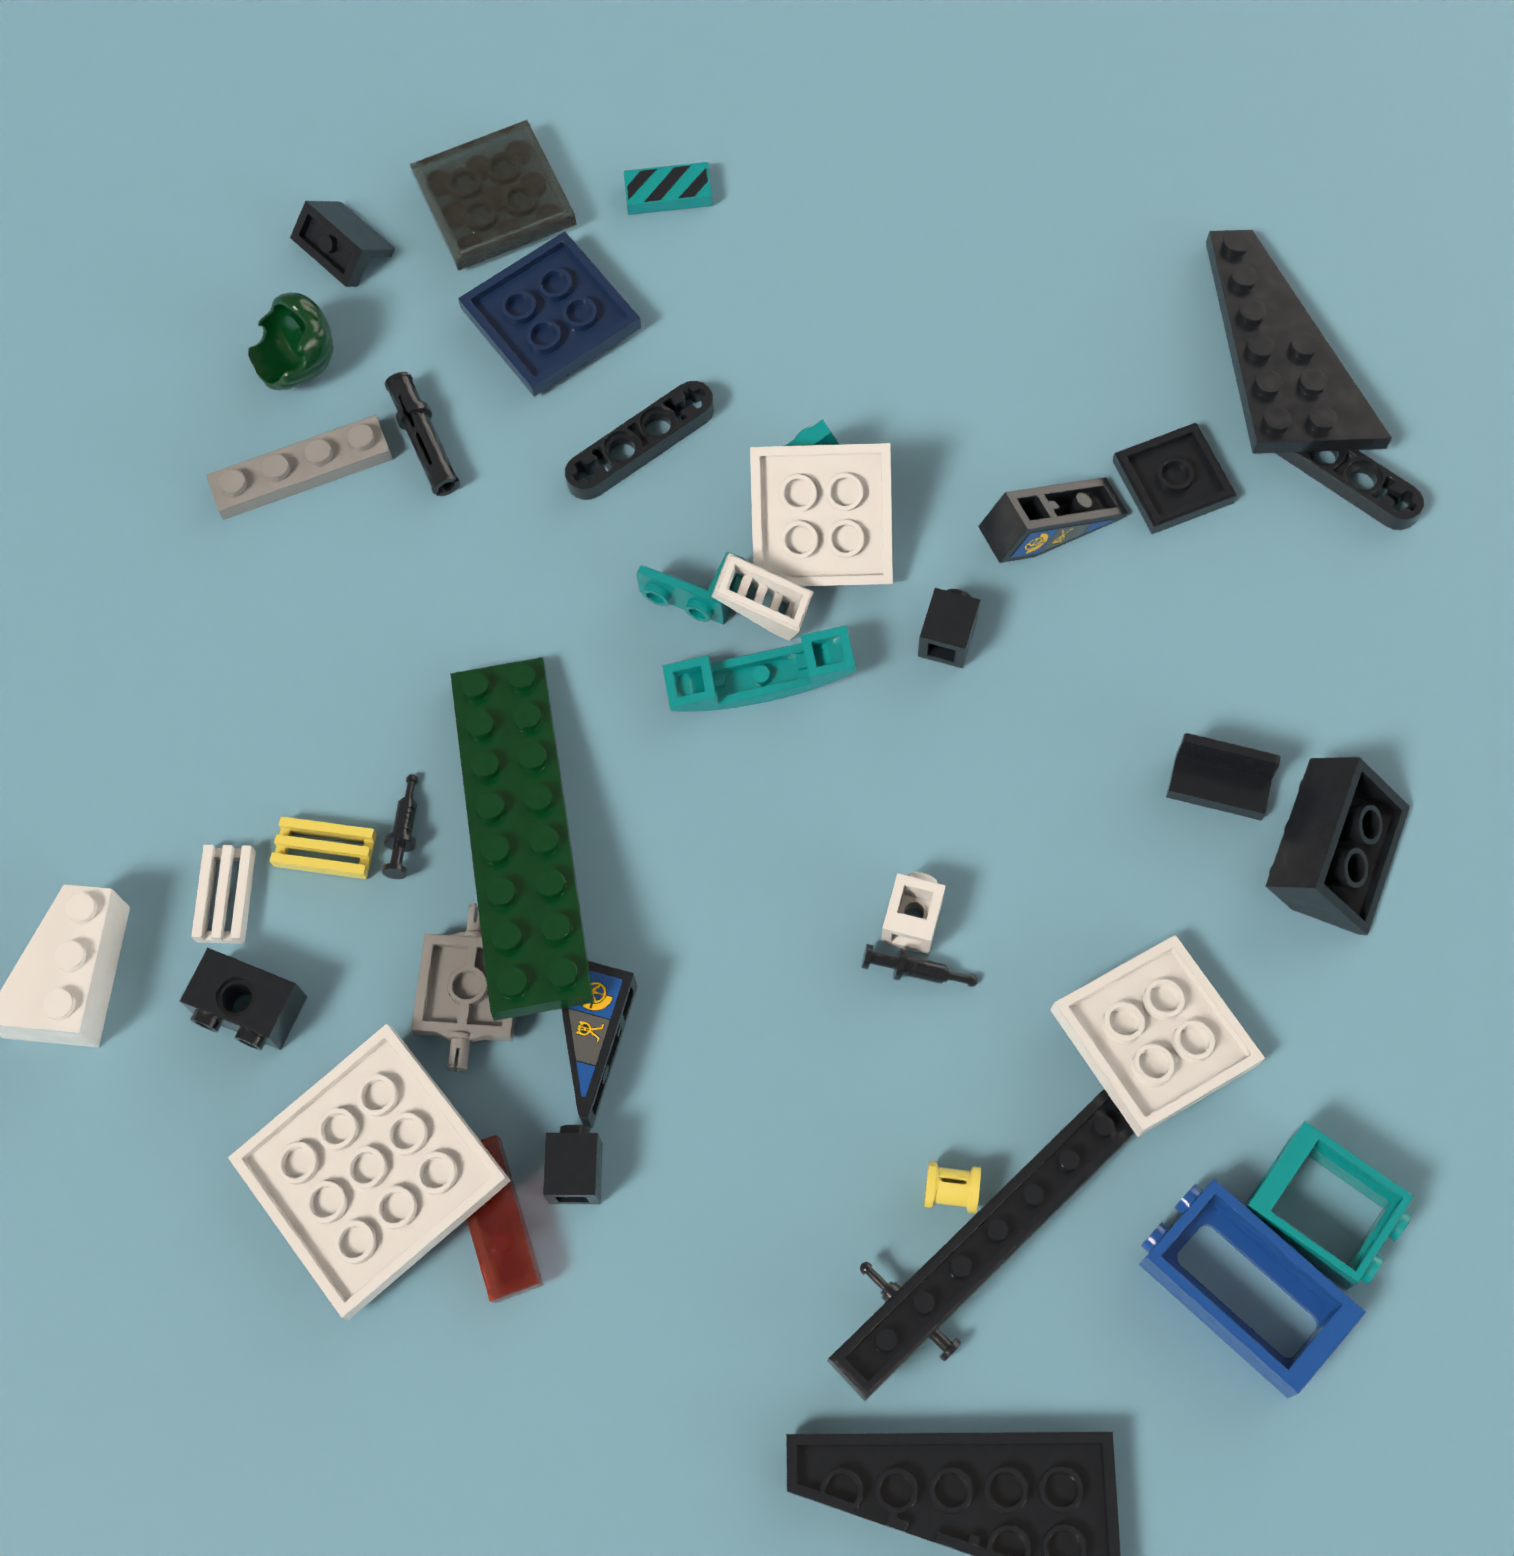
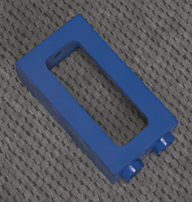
[1139,1179,1366,1399]

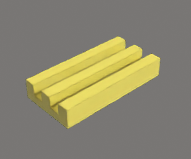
[270,816,377,880]

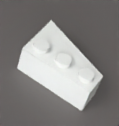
[0,884,130,1048]

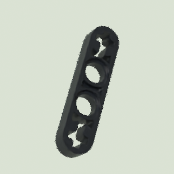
[565,381,714,500]
[1275,450,1424,530]

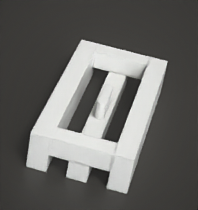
[191,845,256,944]

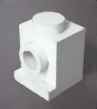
[881,872,946,955]

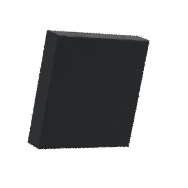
[1112,423,1237,534]

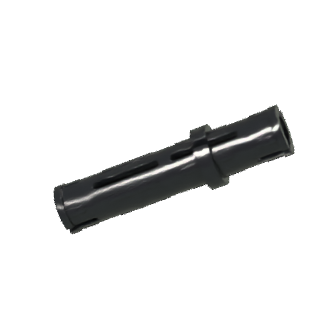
[385,371,460,496]

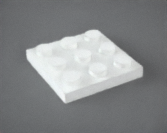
[750,443,893,588]
[1050,935,1265,1137]

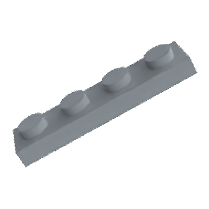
[206,415,393,520]

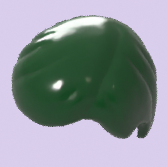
[248,292,333,390]

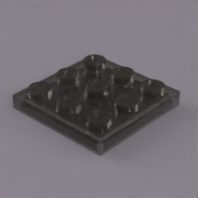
[410,120,577,271]

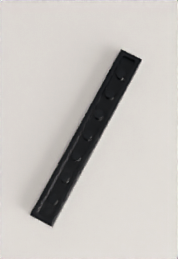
[828,1089,1135,1401]

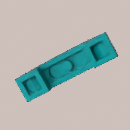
[662,625,856,712]

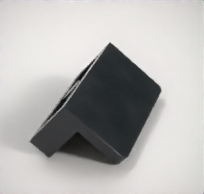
[290,201,395,287]
[1166,733,1281,821]

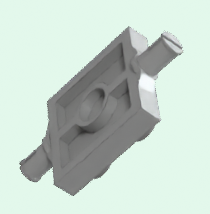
[411,903,516,1072]

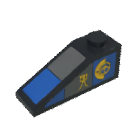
[978,477,1128,563]
[562,961,637,1128]

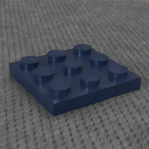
[458,231,642,397]

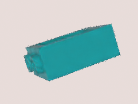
[1244,1121,1414,1290]

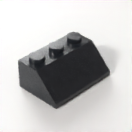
[1265,757,1410,935]

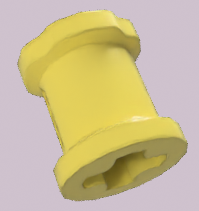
[924,1161,981,1214]

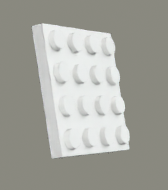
[228,1024,511,1320]

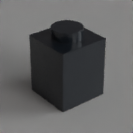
[918,588,980,669]
[543,1125,603,1204]

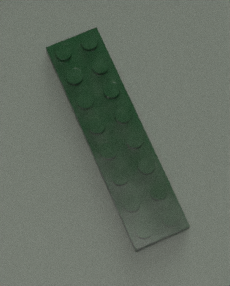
[450,657,594,1021]

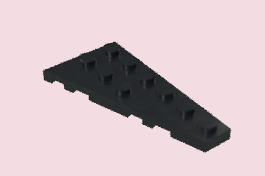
[1206,230,1392,454]
[786,1432,1121,1556]

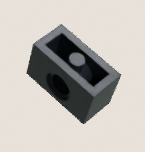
[180,947,307,1051]

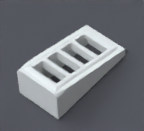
[711,553,813,641]

